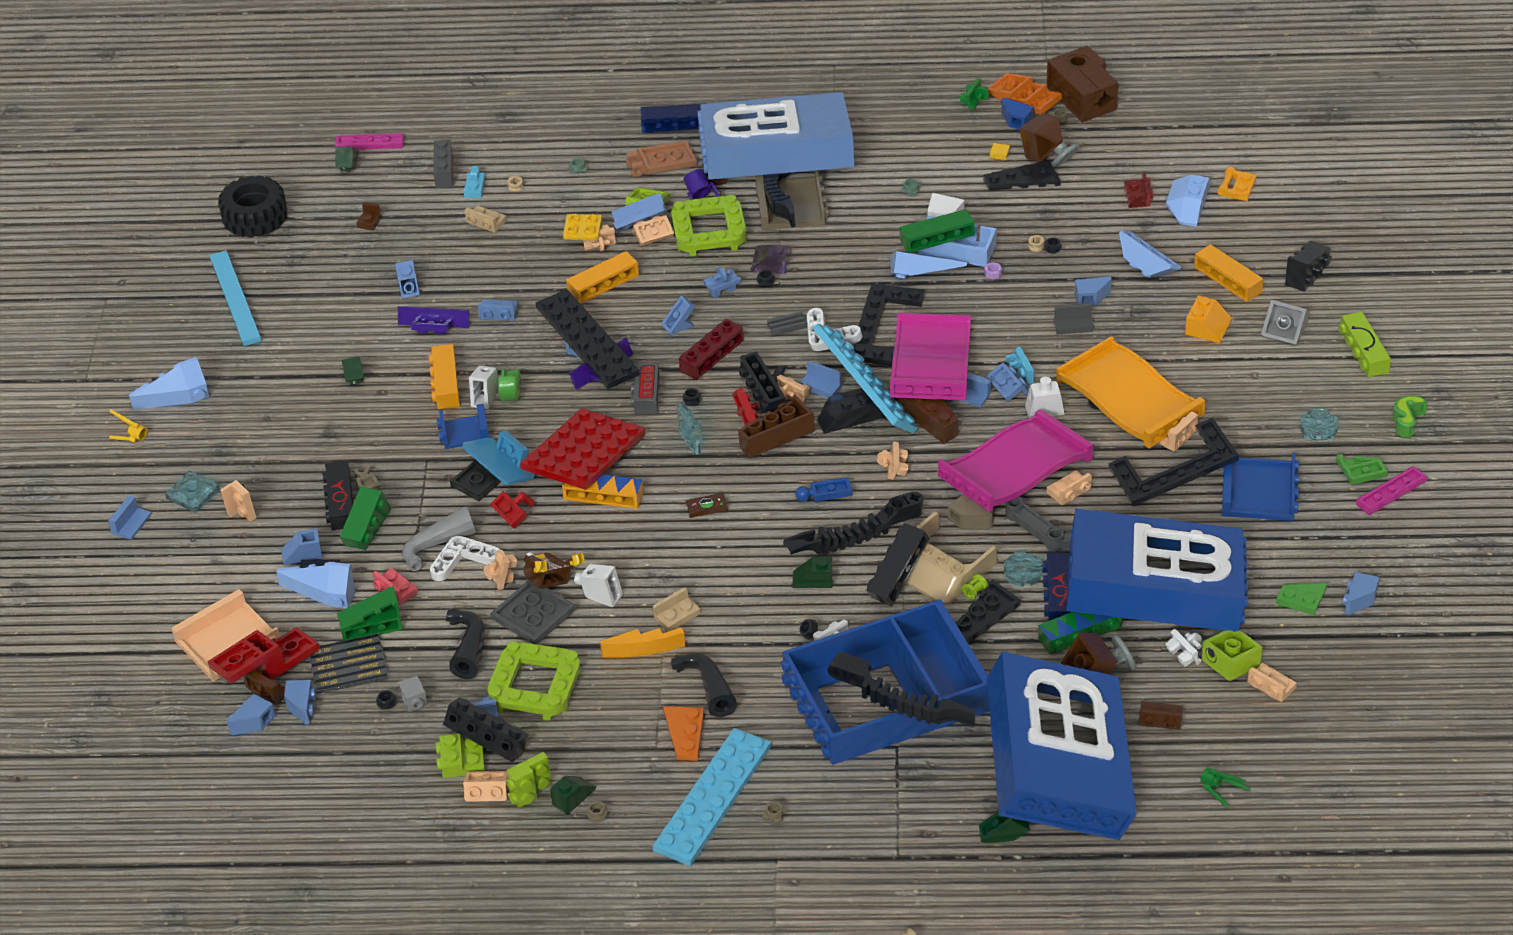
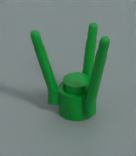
[1200,767,1250,807]

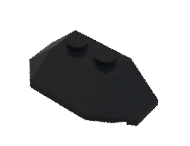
[817,388,886,434]

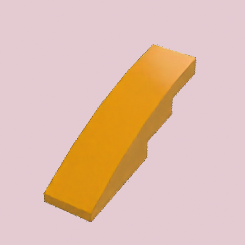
[600,628,685,658]

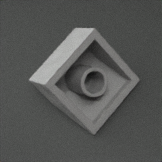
[1261,300,1310,345]

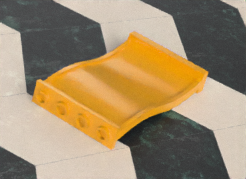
[1056,336,1205,449]

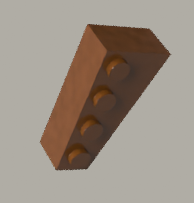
[738,395,815,458]
[894,397,958,444]

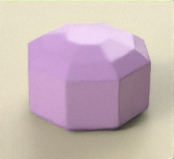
[984,262,1002,279]

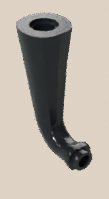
[446,608,484,679]
[671,653,737,717]

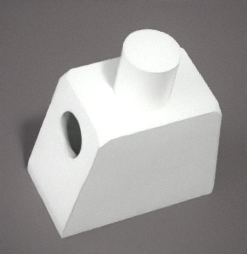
[927,193,964,217]
[469,366,498,410]
[1025,377,1064,418]
[574,564,623,607]

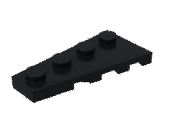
[983,160,1061,190]
[956,579,1021,644]

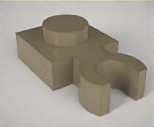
[354,466,380,491]

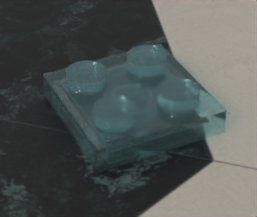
[677,402,702,455]
[165,471,220,513]

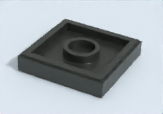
[450,460,501,501]

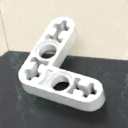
[807,308,863,351]
[430,536,500,581]

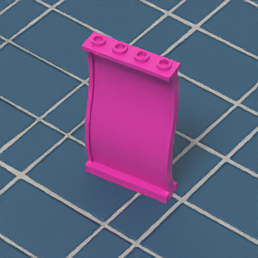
[890,313,971,400]
[938,409,1094,512]

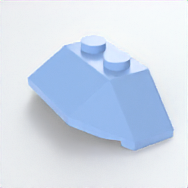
[1166,175,1211,227]
[1119,230,1181,277]

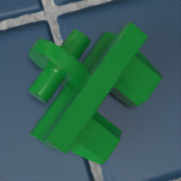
[959,78,989,110]

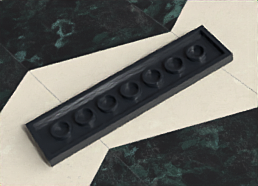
[535,289,640,390]

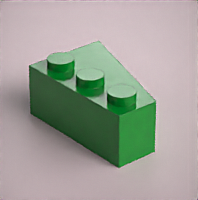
[340,486,391,550]
[337,586,403,641]

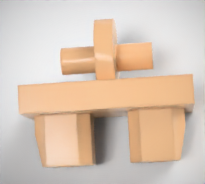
[583,225,616,251]
[777,375,810,404]
[877,441,908,480]
[483,550,517,590]

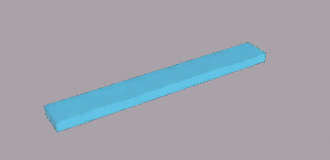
[209,250,261,346]

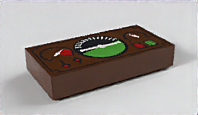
[686,493,728,518]

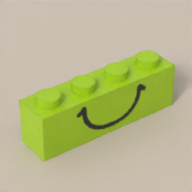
[1338,311,1391,377]

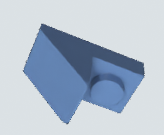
[661,295,695,335]

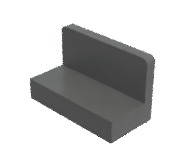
[1054,303,1093,334]

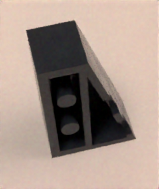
[1285,241,1331,292]

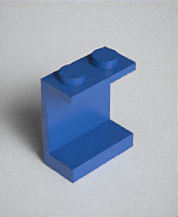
[436,404,489,449]

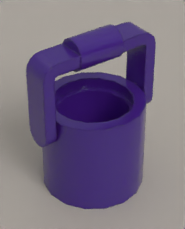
[683,169,719,200]

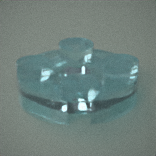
[1300,409,1339,441]
[1003,550,1043,587]

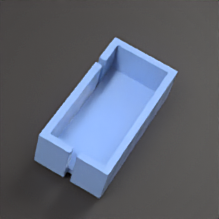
[918,216,997,267]

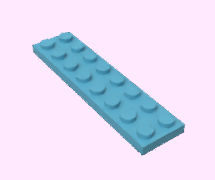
[813,323,918,434]
[653,728,771,866]

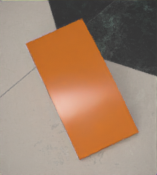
[987,73,1063,115]

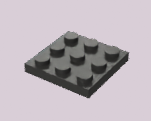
[490,580,576,644]

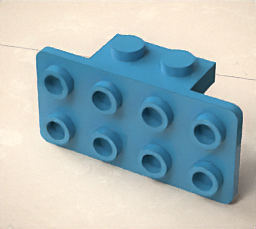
[462,430,535,485]

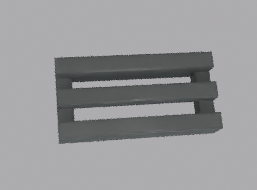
[767,311,807,336]

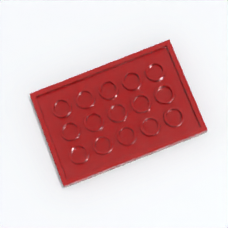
[520,408,646,490]

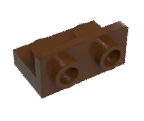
[243,670,285,705]
[1138,701,1183,730]

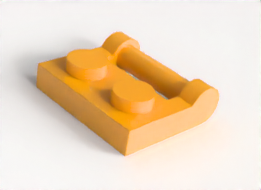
[1217,167,1257,201]

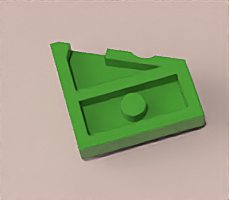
[1336,454,1388,485]
[1276,583,1327,615]

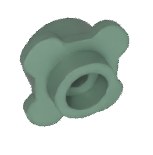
[568,158,587,174]
[901,179,921,195]

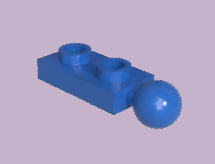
[795,477,852,502]

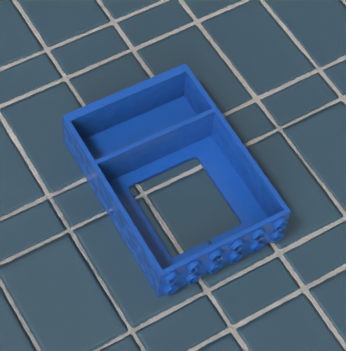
[781,599,990,765]

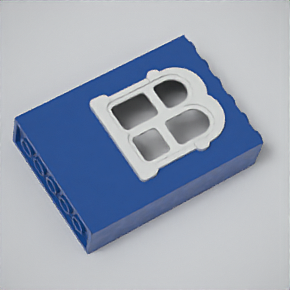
[1066,508,1248,632]
[987,651,1137,840]

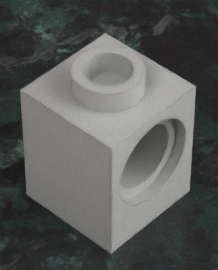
[398,675,428,712]

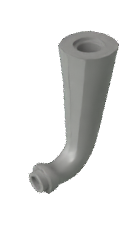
[402,506,476,571]

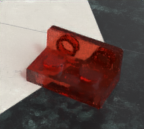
[1124,172,1153,208]

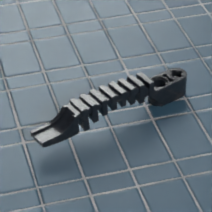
[763,173,796,228]
[783,492,924,555]
[827,652,975,727]

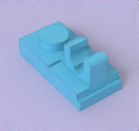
[464,166,485,198]
[1006,346,1034,385]

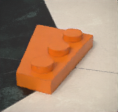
[663,706,704,761]

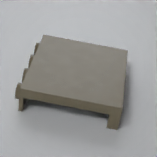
[755,170,828,230]

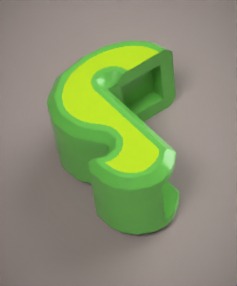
[498,369,521,401]
[1392,395,1428,438]

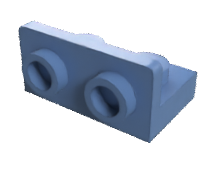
[478,300,518,321]
[986,362,1028,402]

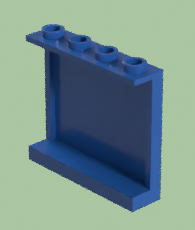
[1222,452,1299,521]

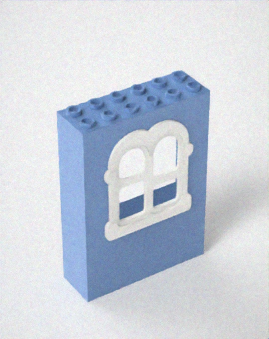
[698,92,854,179]

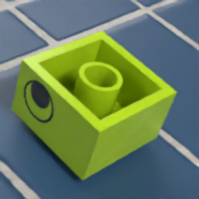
[1202,630,1262,681]

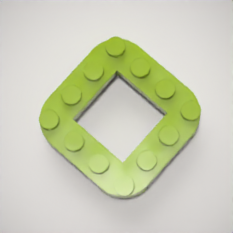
[671,195,747,256]
[488,641,581,720]

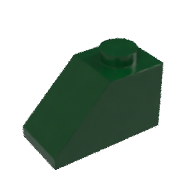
[335,147,359,172]
[342,356,364,385]
[792,557,833,588]
[550,776,596,815]
[979,811,1030,843]

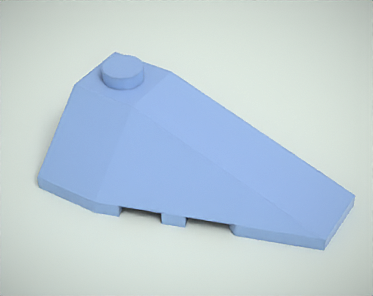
[890,252,967,279]
[129,357,209,410]
[276,562,355,608]

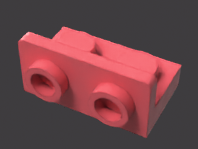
[372,568,418,605]

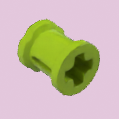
[961,574,988,599]

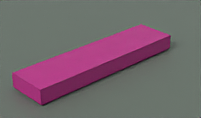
[335,133,404,150]
[1356,466,1427,515]

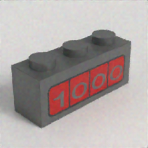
[433,139,453,189]
[630,362,660,415]

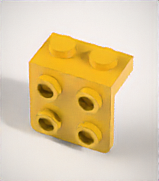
[563,214,603,240]

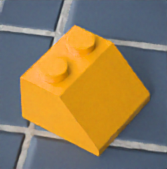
[1185,295,1232,343]

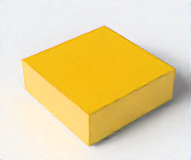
[990,143,1010,160]

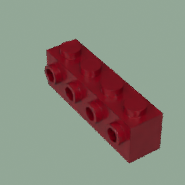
[679,318,744,380]

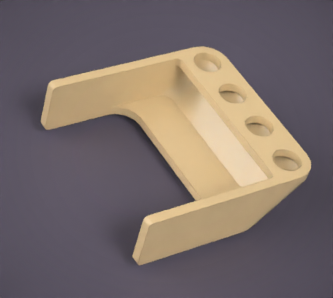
[905,511,997,605]

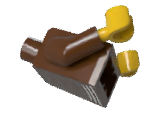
[523,552,585,589]

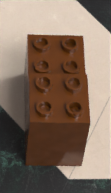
[1047,45,1119,123]

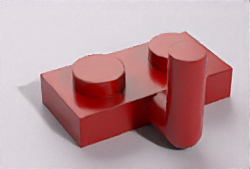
[732,387,759,426]
[490,491,535,529]

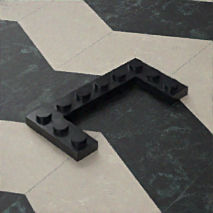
[853,283,925,366]
[1108,418,1239,507]

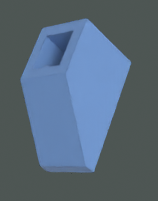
[395,260,420,299]
[1074,276,1112,306]
[281,529,322,565]
[1343,572,1379,615]
[284,680,316,724]
[227,694,275,735]

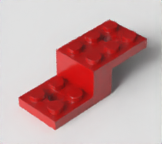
[207,627,320,684]

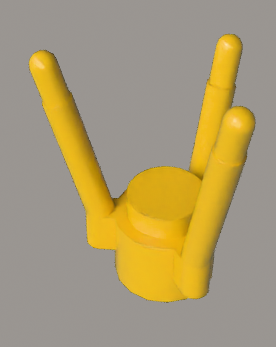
[109,409,148,443]

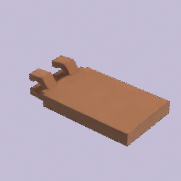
[626,141,697,177]

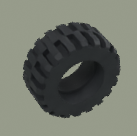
[218,175,288,238]

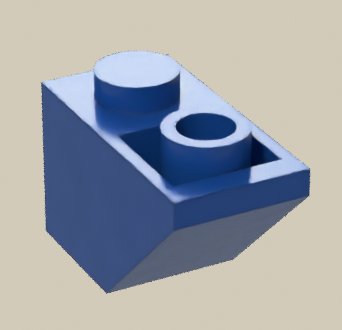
[1001,98,1034,130]

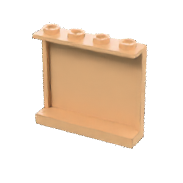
[171,589,280,682]

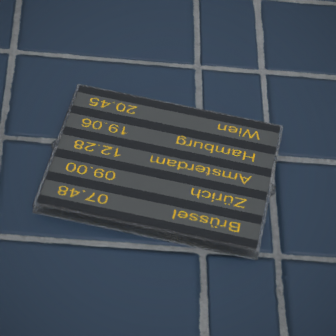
[309,633,389,694]

